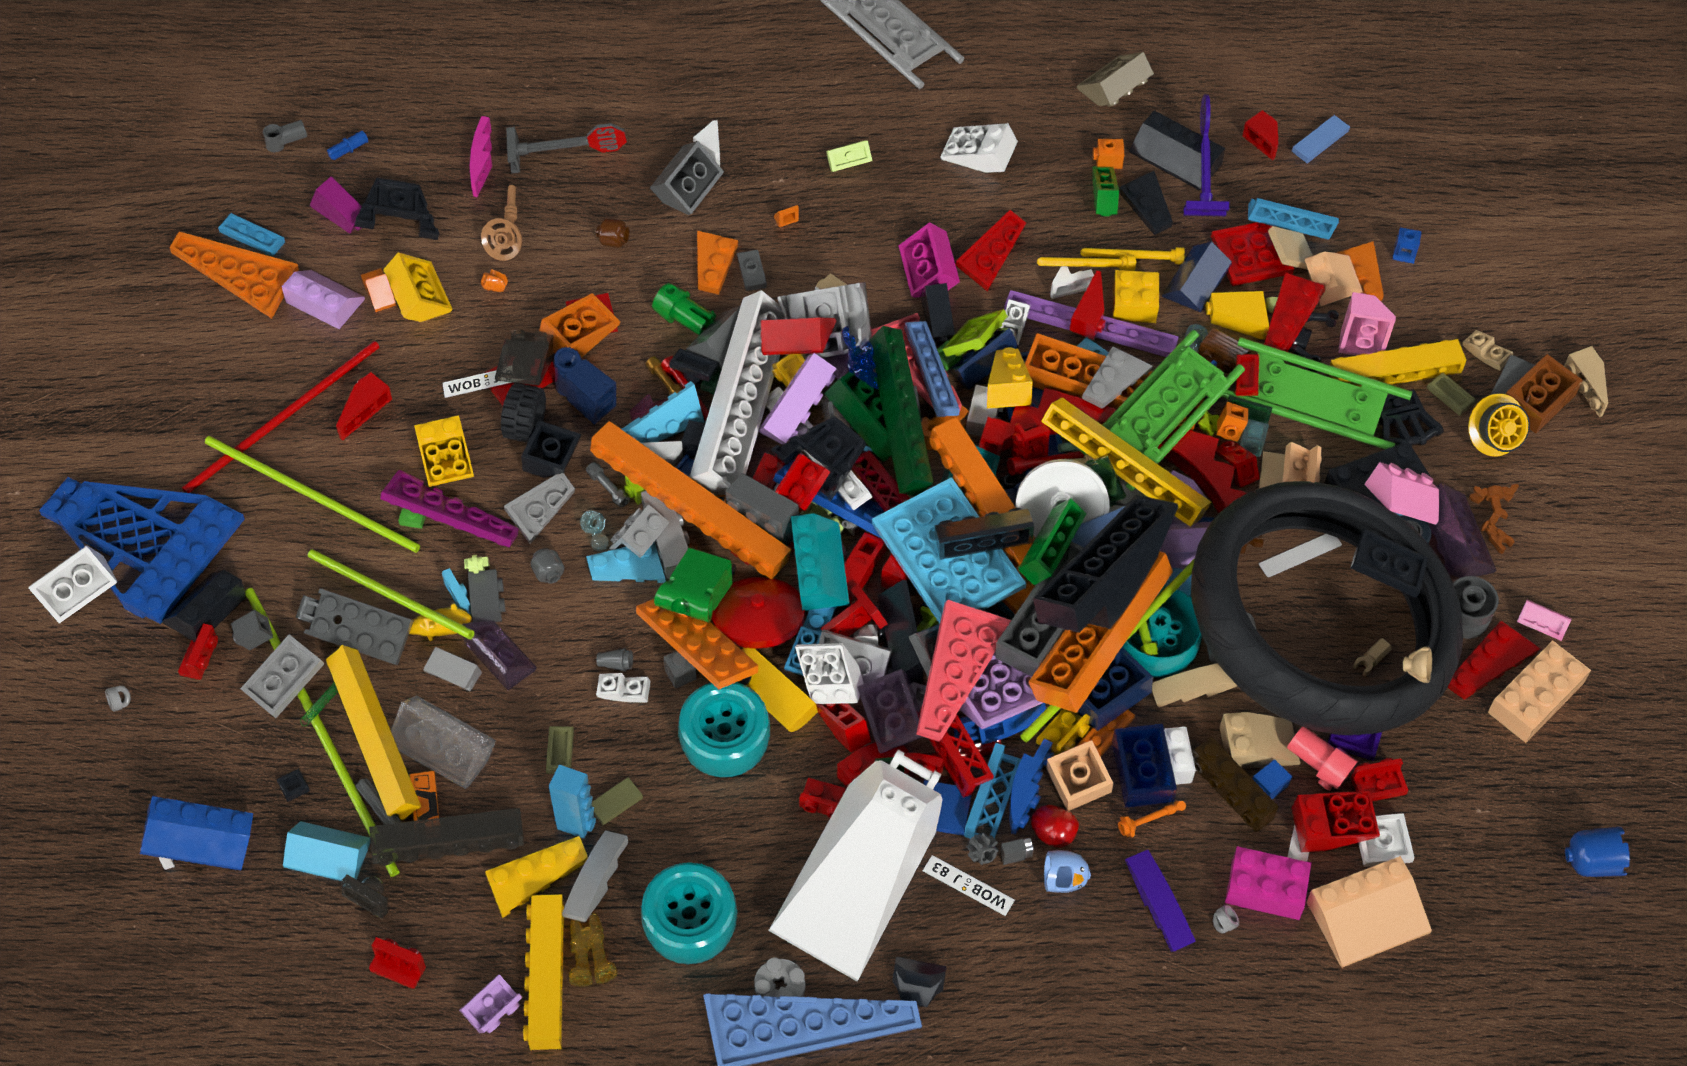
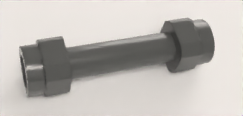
[586,462,630,508]

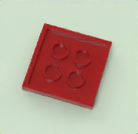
[1211,222,1294,286]

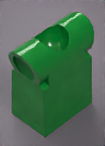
[654,548,732,623]

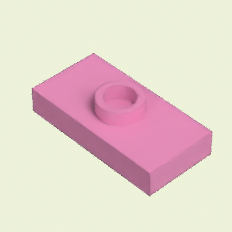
[1517,599,1572,641]

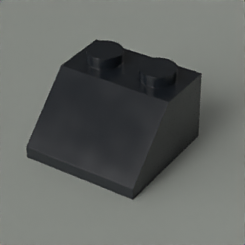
[521,421,581,478]

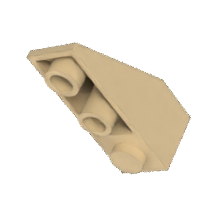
[1564,346,1608,417]

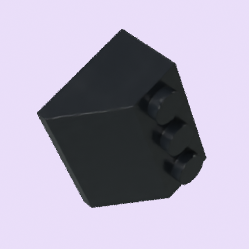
[162,569,246,642]

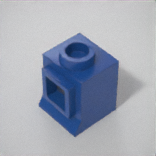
[1393,227,1421,264]

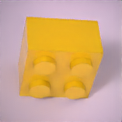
[1112,270,1159,323]

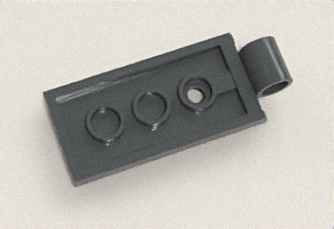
[295,588,414,665]

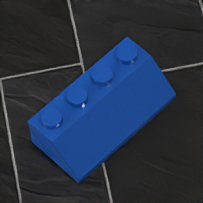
[140,796,253,870]

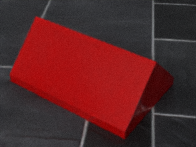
[761,318,836,355]

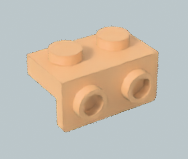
[1283,442,1322,483]

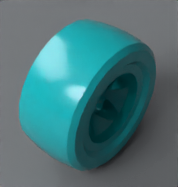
[1122,585,1202,678]
[678,682,770,777]
[641,862,737,964]

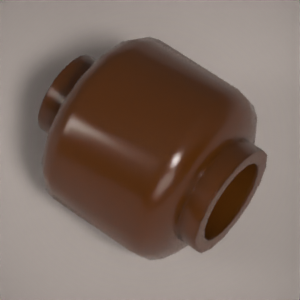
[596,218,630,248]

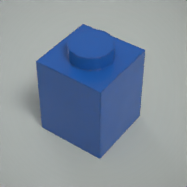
[1253,759,1292,799]

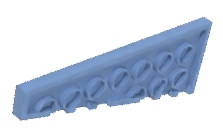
[703,994,922,1066]

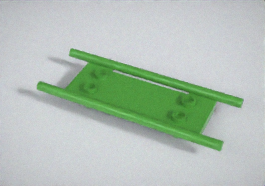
[1080,330,1245,491]
[1221,337,1412,449]

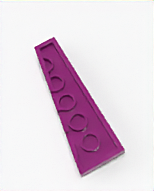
[380,470,519,548]

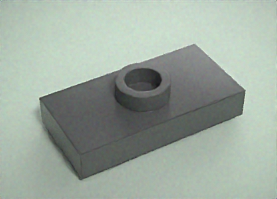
[737,250,767,291]

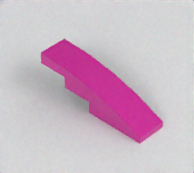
[470,116,492,197]

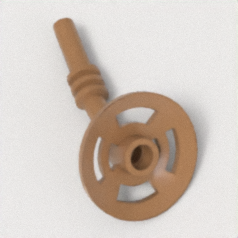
[481,185,522,261]

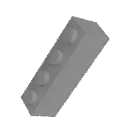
[641,491,690,580]

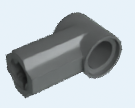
[263,120,307,152]

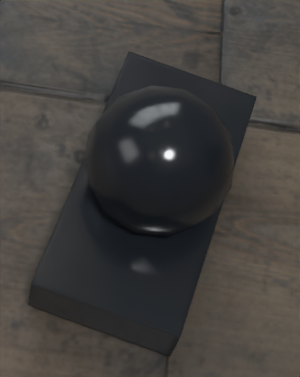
[669,348,719,383]

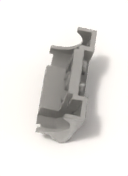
[777,282,872,359]

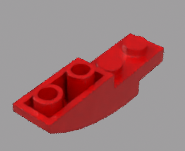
[844,532,888,604]

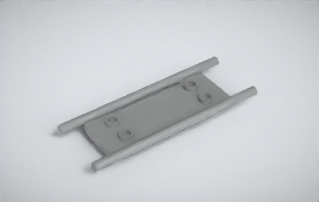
[820,0,964,89]

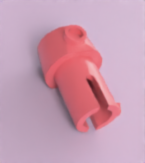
[1287,726,1358,791]

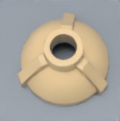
[1403,647,1432,683]

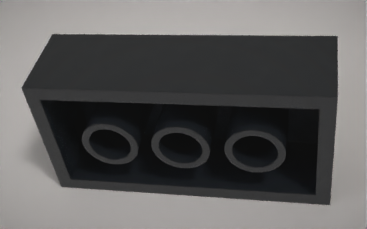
[1324,441,1431,506]

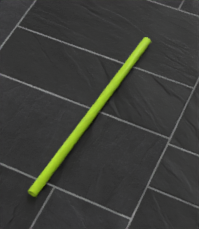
[308,549,474,639]

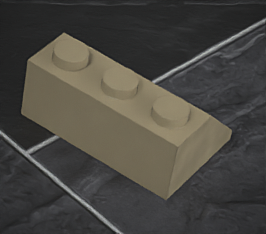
[1077,52,1154,107]

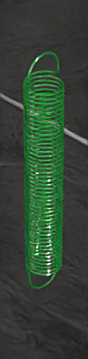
[300,682,338,726]

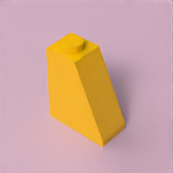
[1206,291,1269,339]

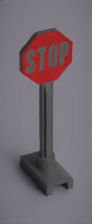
[506,123,627,173]

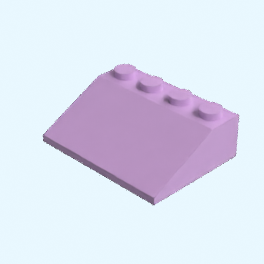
[960,651,1043,729]

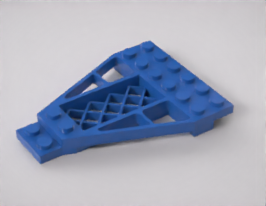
[39,477,245,624]

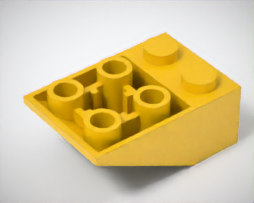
[414,415,474,487]

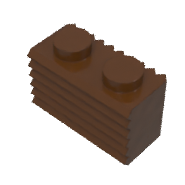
[1198,327,1251,374]

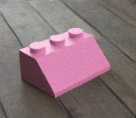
[1339,292,1396,355]
[1364,462,1439,525]

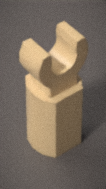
[1353,638,1392,677]

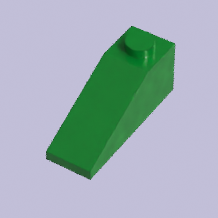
[1092,166,1119,217]

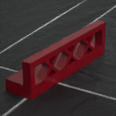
[851,451,910,512]

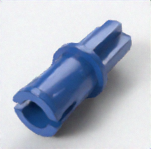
[327,130,369,160]

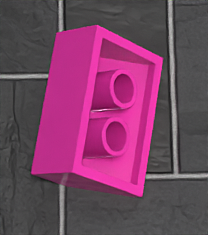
[899,222,960,298]

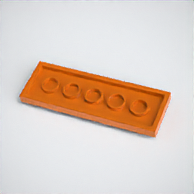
[636,599,759,689]

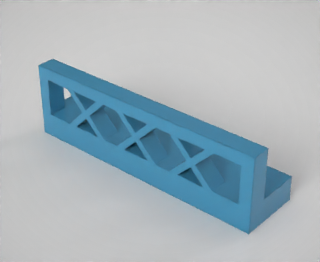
[1248,198,1339,240]
[964,743,1021,839]

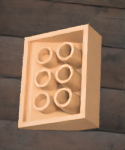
[1307,856,1432,968]

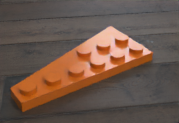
[170,231,299,319]

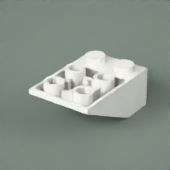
[940,124,1018,173]
[795,643,864,704]

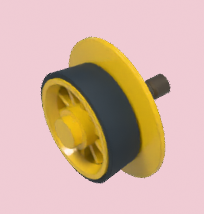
[1468,394,1530,456]

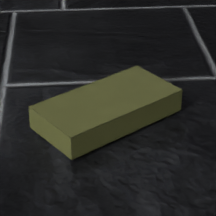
[1426,372,1476,416]
[546,726,574,774]
[592,778,643,825]

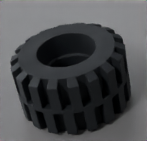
[501,383,546,443]

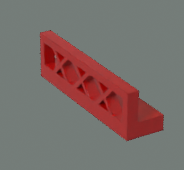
[917,707,994,798]

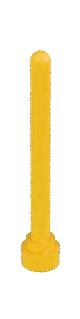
[1081,247,1185,265]
[1037,254,1136,271]

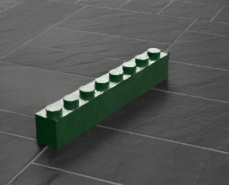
[869,326,934,496]

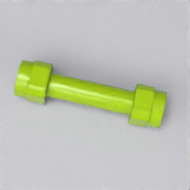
[1139,622,1158,657]

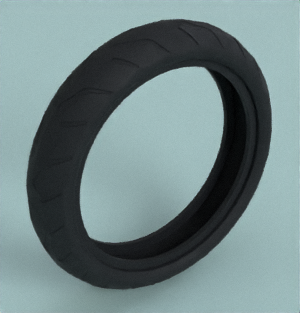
[1191,481,1463,735]

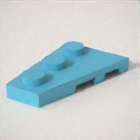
[586,542,666,583]

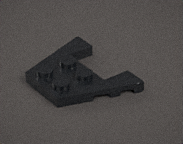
[354,177,439,240]
[771,416,866,502]

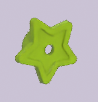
[1198,411,1219,436]

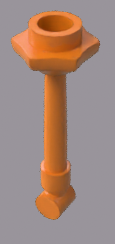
[1118,801,1186,837]

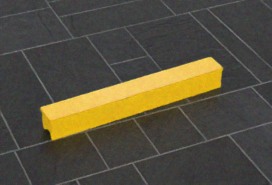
[326,645,421,820]

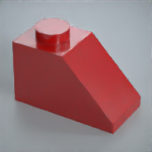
[1242,110,1278,160]

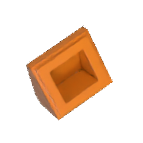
[774,205,799,227]

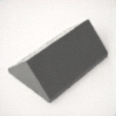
[686,305,741,369]

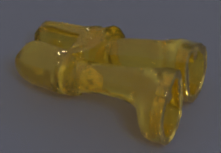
[569,913,617,987]

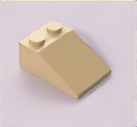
[1220,712,1300,769]

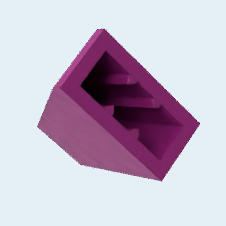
[310,177,362,234]

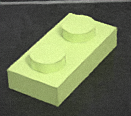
[826,140,872,172]

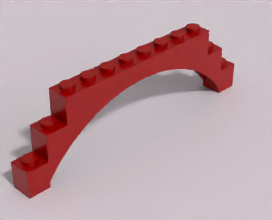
[979,388,1247,514]

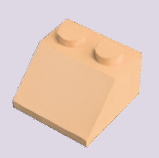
[1305,251,1363,306]

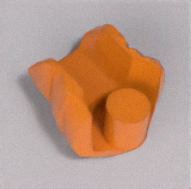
[481,269,508,292]

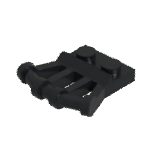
[1379,389,1444,446]

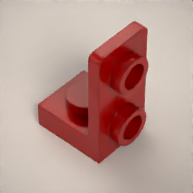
[1215,441,1260,488]

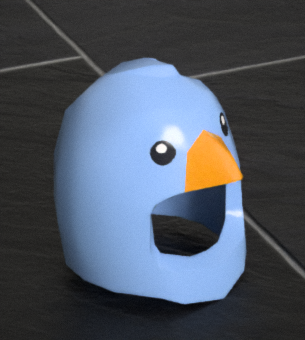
[1044,850,1091,893]

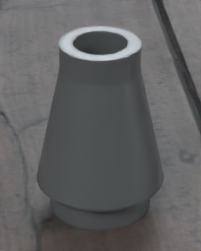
[597,648,633,672]

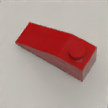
[1070,270,1106,340]
[336,372,392,441]
[816,703,871,752]
[837,734,909,788]

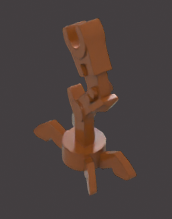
[1469,484,1519,554]

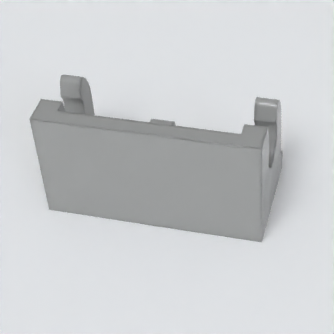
[423,647,482,691]

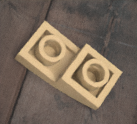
[1463,330,1513,371]

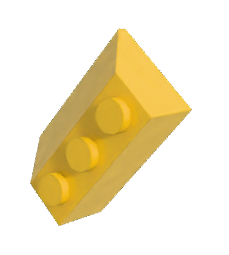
[383,252,453,322]

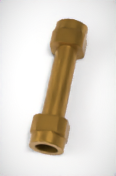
[645,356,683,396]

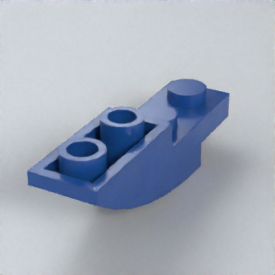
[953,703,1046,745]
[1009,739,1054,835]

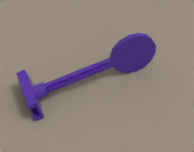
[1184,94,1229,216]

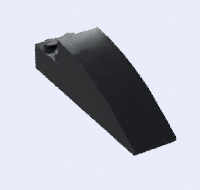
[1033,495,1178,633]

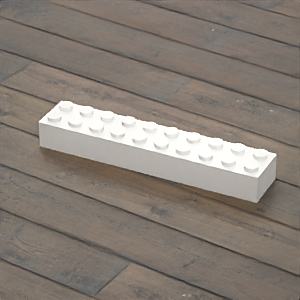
[690,290,784,496]

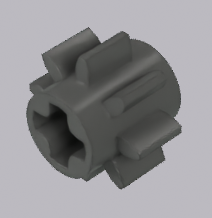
[967,833,999,865]

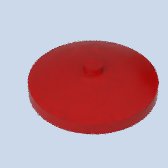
[711,577,805,649]

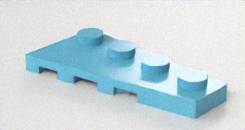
[622,381,704,443]

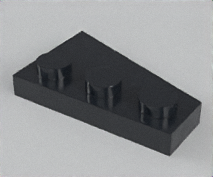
[1119,171,1173,235]

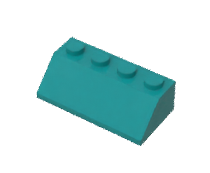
[791,514,850,611]

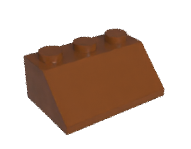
[1505,354,1583,434]

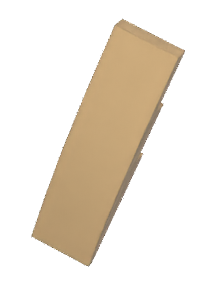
[1152,663,1237,707]

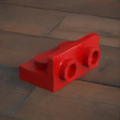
[1011,423,1050,460]
[775,453,830,511]
[799,778,847,818]

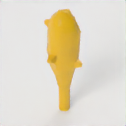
[409,603,472,641]

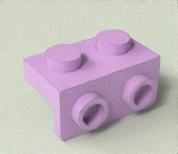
[459,974,522,1033]

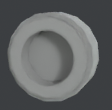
[105,686,131,712]
[1213,905,1239,933]

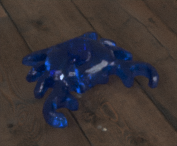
[842,326,879,389]

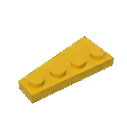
[485,836,588,918]

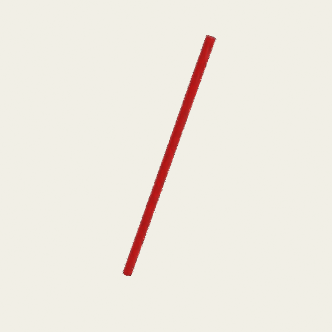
[182,341,380,493]

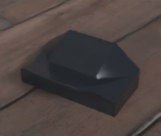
[892,957,947,1007]

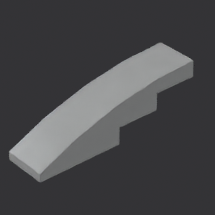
[562,831,628,922]

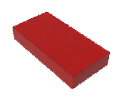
[1235,354,1259,396]

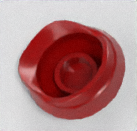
[1031,805,1079,848]

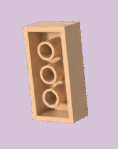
[1488,640,1591,743]

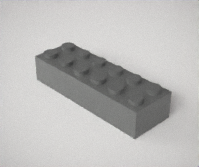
[995,541,1084,677]

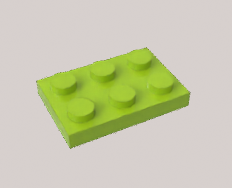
[943,309,1008,357]

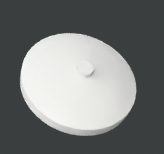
[1015,459,1109,538]

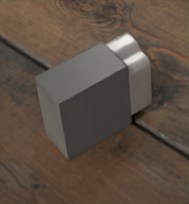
[1000,838,1033,865]

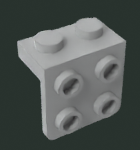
[609,504,670,558]

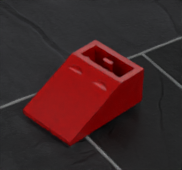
[1291,791,1380,853]

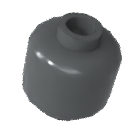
[530,548,565,584]

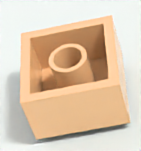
[1046,740,1113,811]

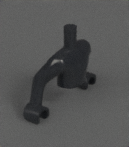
[1288,310,1339,372]

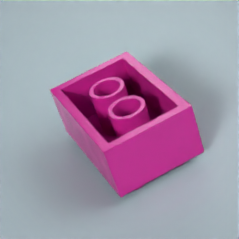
[1225,846,1311,920]

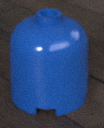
[1565,827,1629,877]

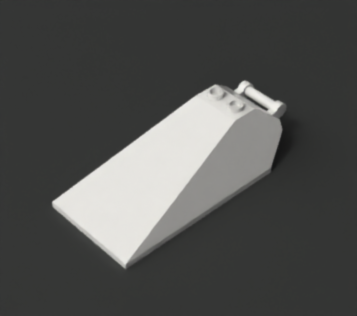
[768,749,943,981]

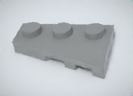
[1082,347,1153,408]
[504,473,575,544]

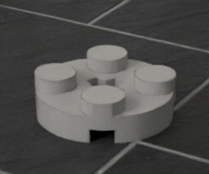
[754,958,805,997]

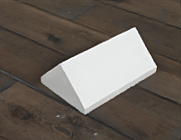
[28,545,117,623]

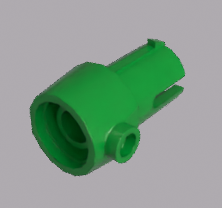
[652,283,716,335]

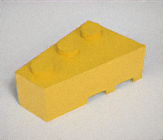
[987,347,1033,408]

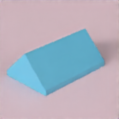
[283,821,371,884]

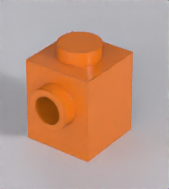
[1093,139,1124,169]
[1216,402,1248,442]

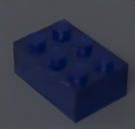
[1112,724,1177,808]

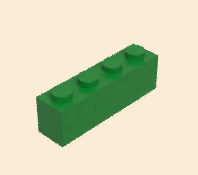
[1017,498,1087,585]

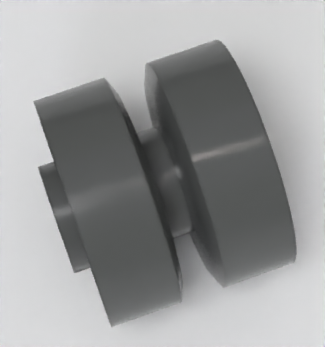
[1453,576,1499,639]

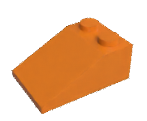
[538,293,620,357]

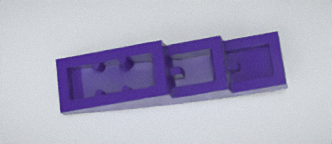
[1125,850,1196,952]

